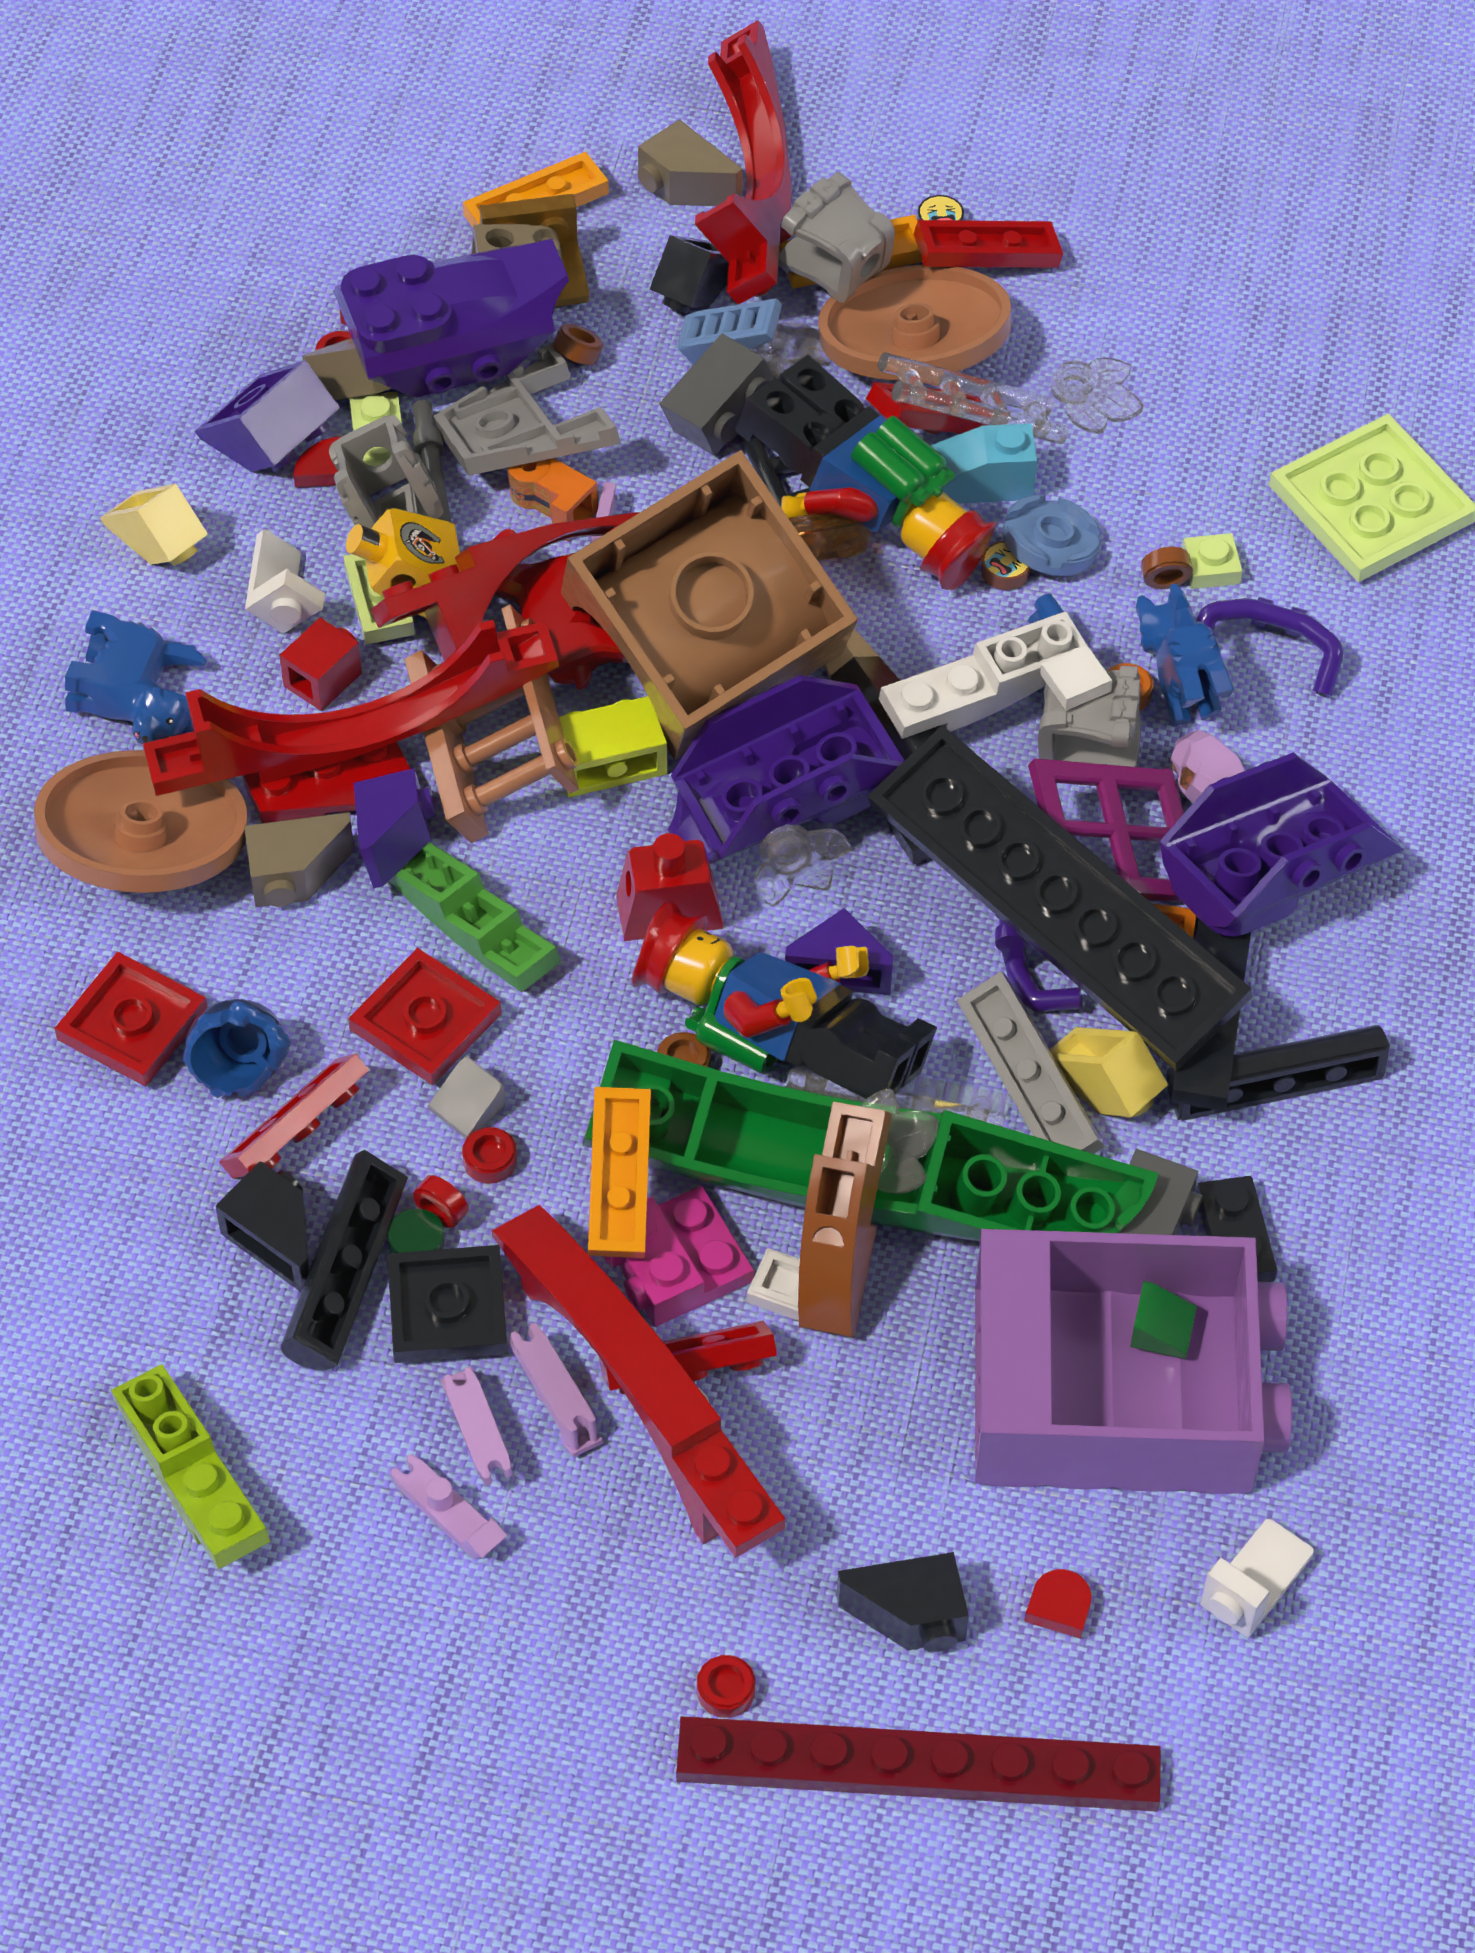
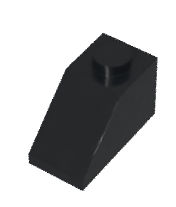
[650,235,729,314]
[215,1161,310,1292]
[836,1552,969,1652]

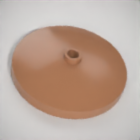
[818,265,1012,380]
[34,750,247,893]

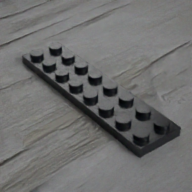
[867,725,1253,1072]

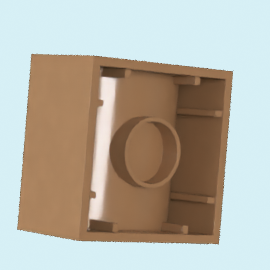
[561,450,858,760]

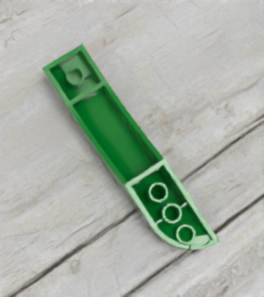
[582,1040,1159,1242]

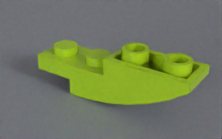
[111,1364,270,1570]

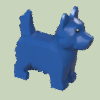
[1135,583,1234,727]
[65,610,207,744]

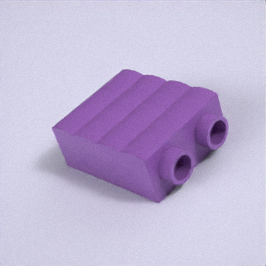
[975,1229,1292,1494]

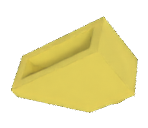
[100,483,208,566]
[1050,1027,1168,1118]

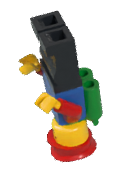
[735,354,997,590]
[631,902,937,1105]

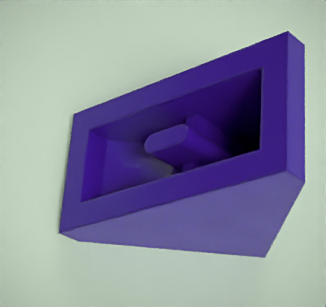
[785,908,893,995]

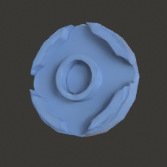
[1002,494,1101,576]

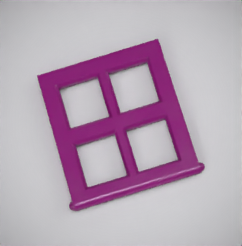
[1028,758,1184,902]

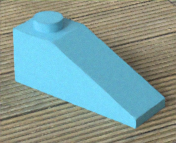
[931,423,1037,503]

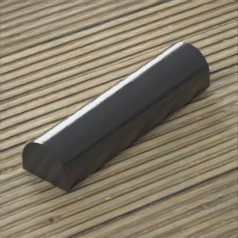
[1167,1025,1390,1121]
[280,1149,408,1370]

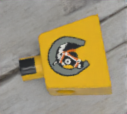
[346,508,460,618]

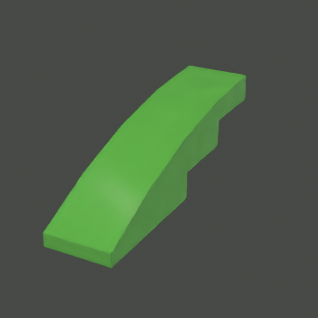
[389,842,561,992]

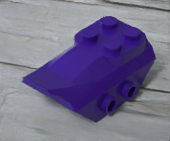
[333,239,569,398]
[667,675,904,863]
[1160,752,1404,937]

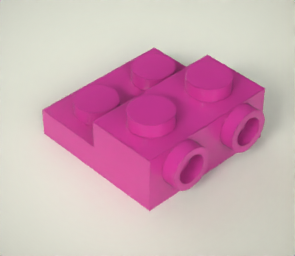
[603,1185,754,1327]

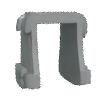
[778,172,895,303]
[329,415,443,528]
[1038,666,1141,767]

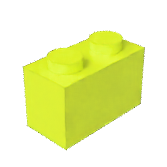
[559,696,667,798]

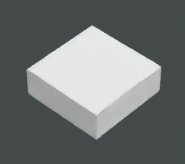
[1040,644,1112,711]
[747,1248,800,1321]

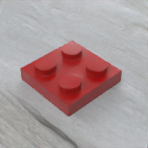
[348,947,502,1086]
[54,951,208,1087]

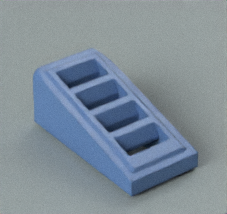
[677,299,782,365]

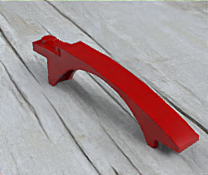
[695,20,792,304]
[371,512,640,661]
[143,620,559,796]
[492,1204,785,1558]

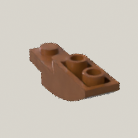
[798,1102,892,1338]

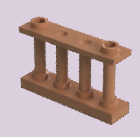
[404,604,579,843]

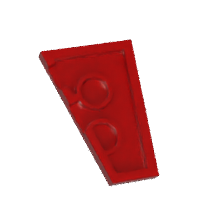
[242,742,410,824]

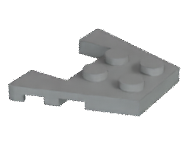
[433,344,621,476]

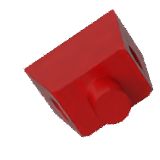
[616,833,723,941]

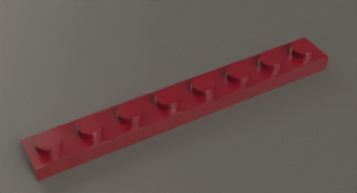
[676,1716,1161,1812]

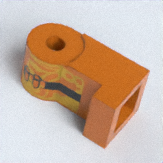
[508,458,599,542]

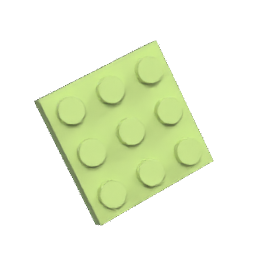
[1269,413,1475,583]

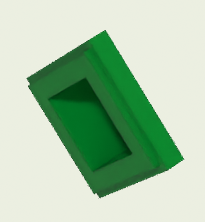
[1130,1281,1197,1359]

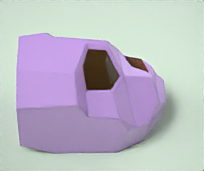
[1171,730,1246,803]

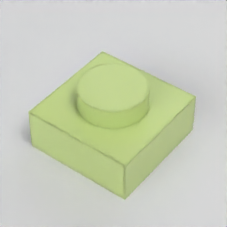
[1182,533,1243,589]

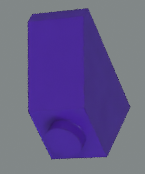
[354,768,437,889]

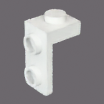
[245,529,325,634]
[1200,1519,1314,1639]

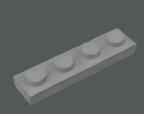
[957,971,1105,1154]

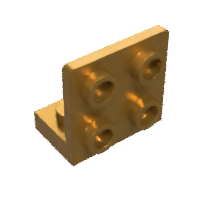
[479,193,590,307]

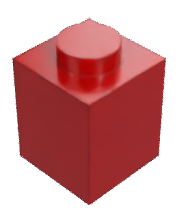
[279,617,362,711]

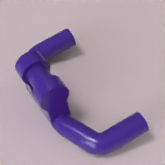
[1196,597,1343,696]
[995,914,1083,1012]

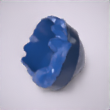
[183,999,291,1098]

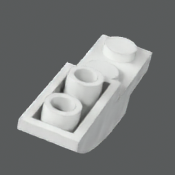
[879,611,1086,739]

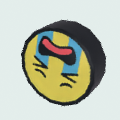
[917,195,964,221]

